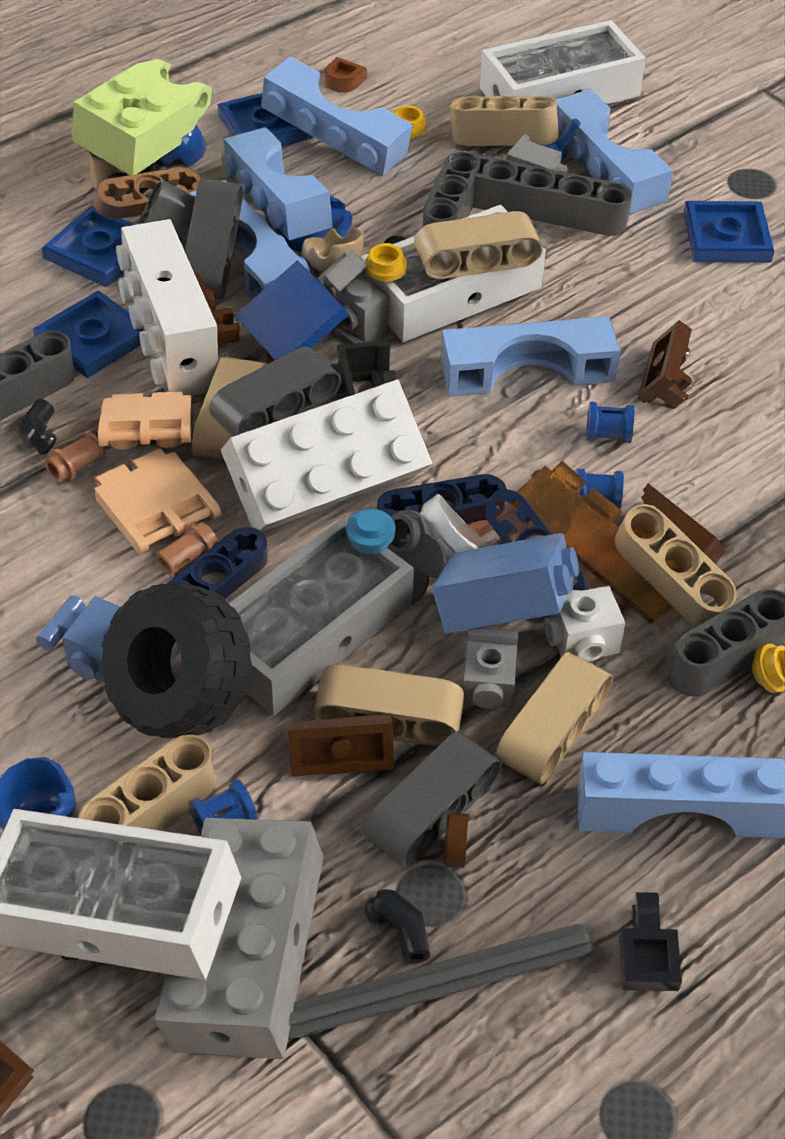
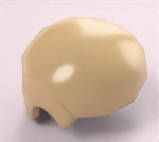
[301,228,364,275]

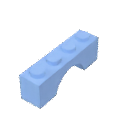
[261,56,413,176]
[556,89,673,214]
[221,127,332,240]
[188,180,310,300]
[441,316,620,396]
[577,752,785,838]

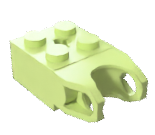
[72,59,212,175]

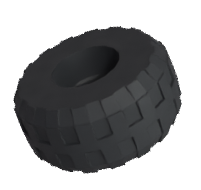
[100,583,252,738]

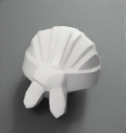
[420,494,504,564]

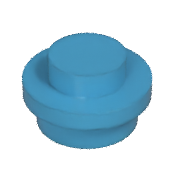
[347,509,395,555]

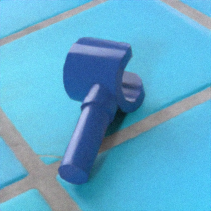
[545,118,581,161]

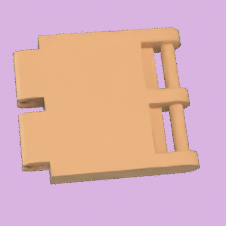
[98,392,192,450]
[94,448,222,555]

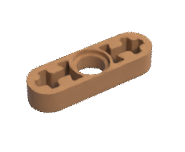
[94,167,201,220]

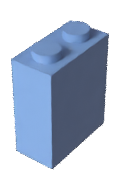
[432,533,579,634]

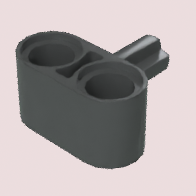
[137,180,195,243]

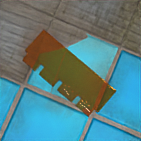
[512,461,683,624]

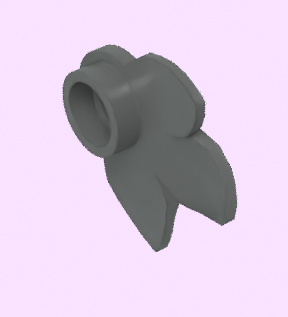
[387,510,446,605]

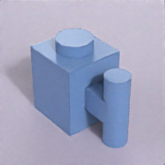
[36,595,121,683]

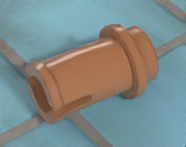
[45,432,105,482]
[156,522,218,578]

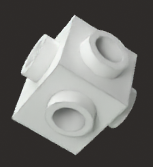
[545,586,625,662]

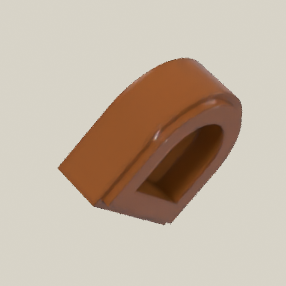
[325,57,367,92]

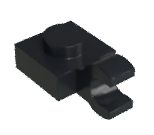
[619,892,682,991]

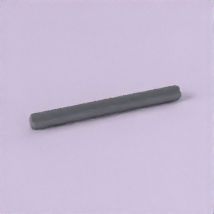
[288,924,591,1040]

